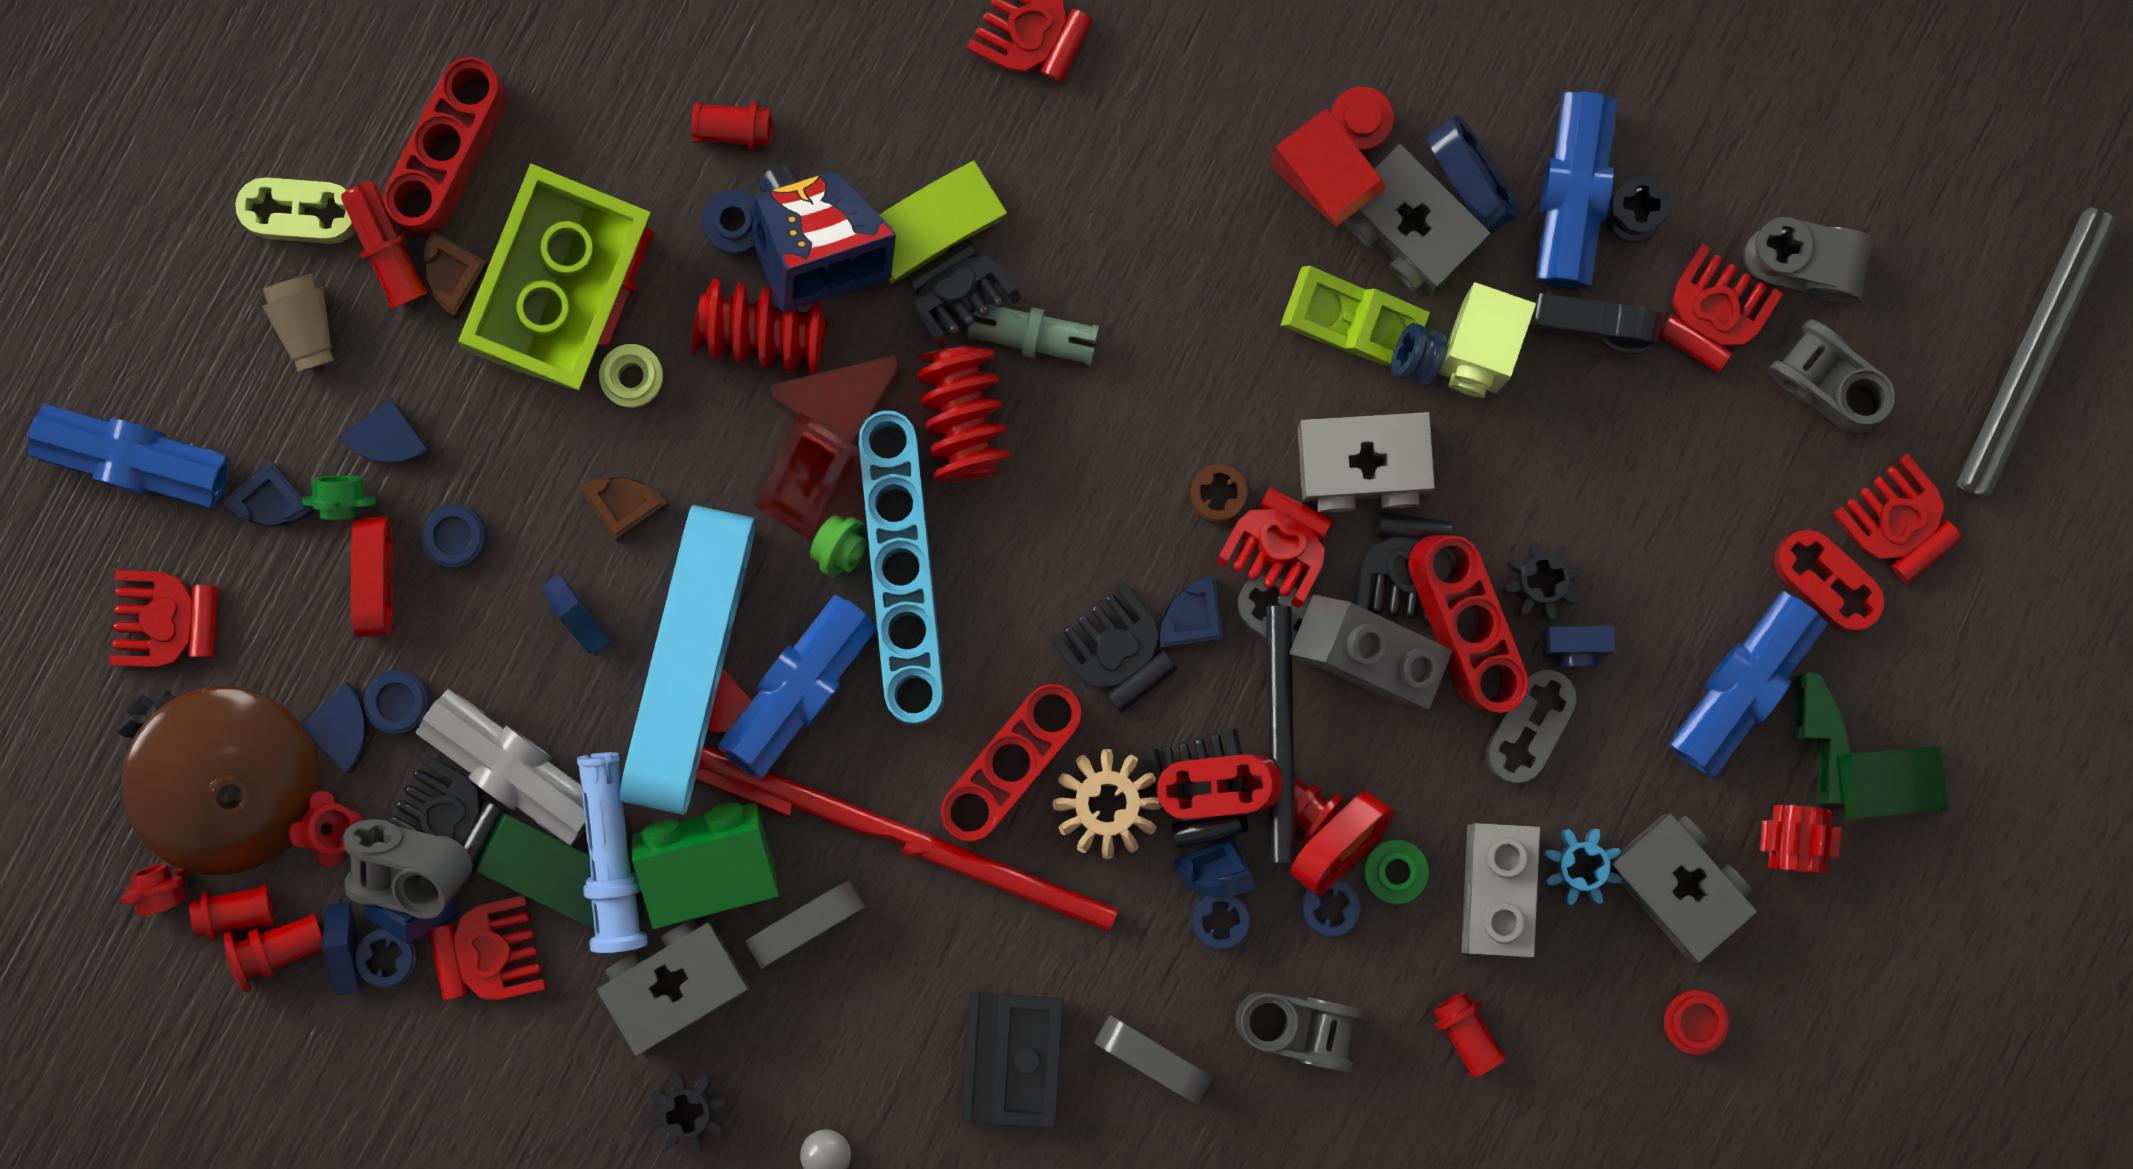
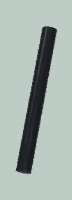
[1266,605,1296,865]

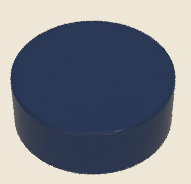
[421,504,488,569]
[364,670,431,735]

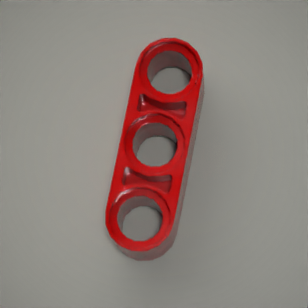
[383,57,507,237]
[1408,535,1529,713]
[941,684,1081,843]

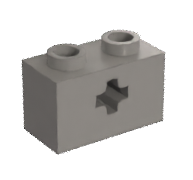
[1298,412,1435,513]
[1461,823,1540,957]

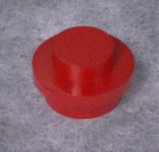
[1331,87,1394,151]
[1663,990,1729,1055]

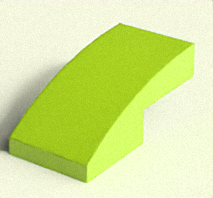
[879,160,1007,284]
[1280,266,1430,367]

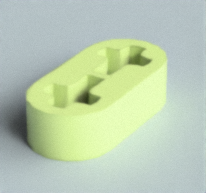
[235,177,356,244]

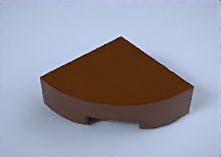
[424,231,489,319]
[579,477,669,541]

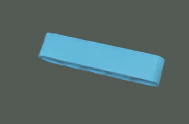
[859,410,944,726]
[620,505,756,815]

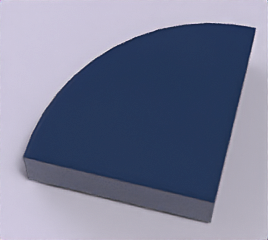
[339,399,431,463]
[222,461,315,526]
[541,573,613,656]
[1159,576,1224,649]
[303,682,366,773]
[1174,836,1257,897]
[364,897,457,944]
[322,902,360,995]

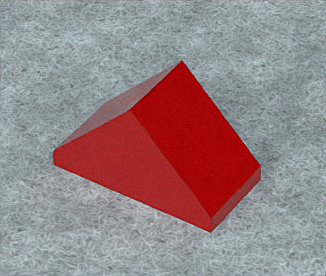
[1270,108,1386,227]

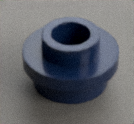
[702,190,756,254]

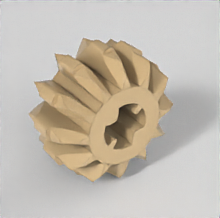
[1053,749,1162,859]

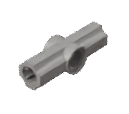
[416,689,586,846]

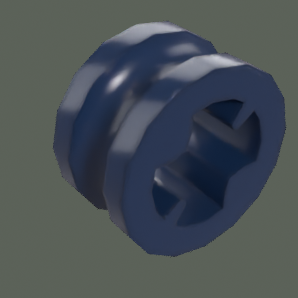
[1391,322,1447,387]
[1301,880,1360,936]
[1191,895,1250,949]
[355,929,418,987]

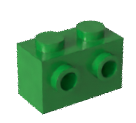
[632,802,778,929]

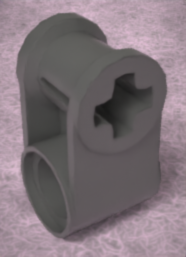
[1743,217,1874,304]
[1768,319,1895,434]
[343,819,473,919]
[1235,992,1364,1073]

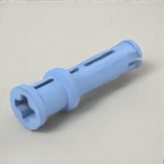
[577,752,648,953]

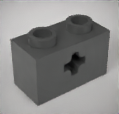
[1344,144,1491,296]
[1289,595,1453,710]
[1610,814,1757,963]
[596,919,753,1057]

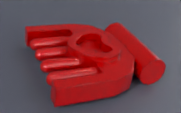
[966,0,1093,83]
[1660,243,1783,373]
[1832,453,1963,585]
[1215,486,1333,608]
[109,570,218,668]
[428,895,547,1001]

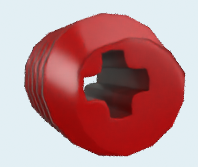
[690,278,828,378]
[916,346,1011,484]

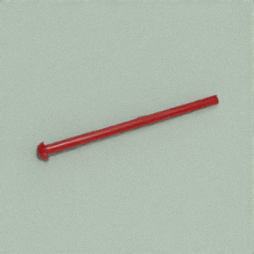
[695,746,1118,932]

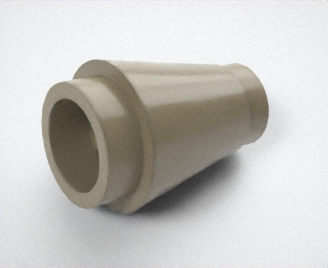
[262,274,334,372]

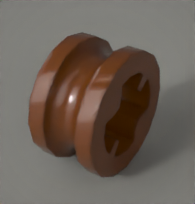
[1190,463,1248,523]

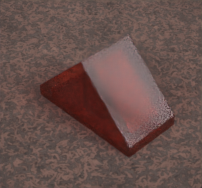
[770,355,901,452]
[755,413,860,539]

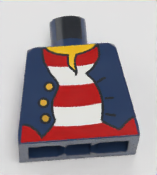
[752,165,896,313]

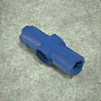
[1535,91,1618,290]
[27,403,231,510]
[1667,591,1828,778]
[717,594,877,781]

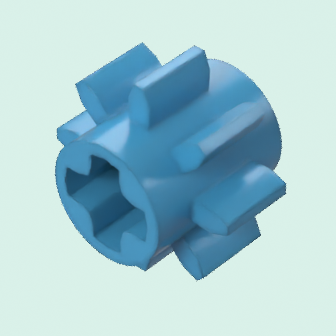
[1542,828,1622,905]

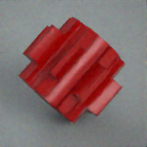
[1759,805,1842,874]

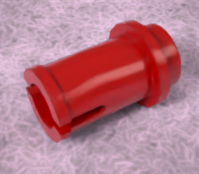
[691,101,773,152]
[189,885,274,942]
[1433,991,1507,1078]

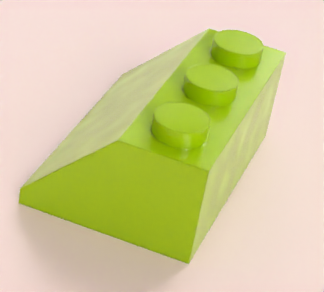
[458,163,651,391]

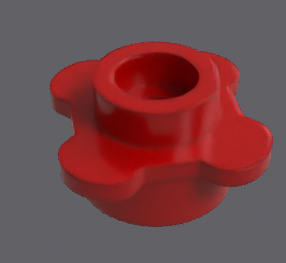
[288,791,362,867]
[121,863,188,916]

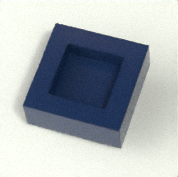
[1542,626,1615,668]

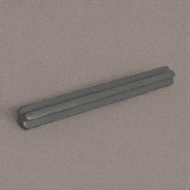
[1957,207,2117,498]

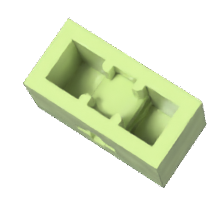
[1438,282,1536,398]

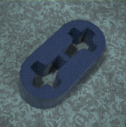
[1428,115,1520,234]

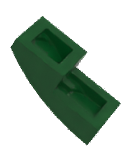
[1793,673,1851,806]
[1838,746,1948,820]
[474,812,594,929]

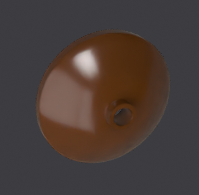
[122,686,319,875]

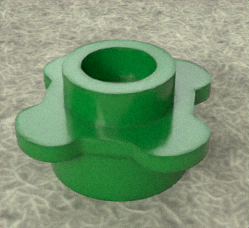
[302,475,375,520]

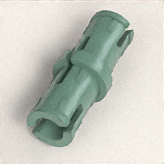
[967,303,1099,366]

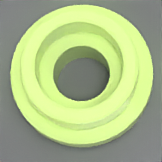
[599,344,663,408]

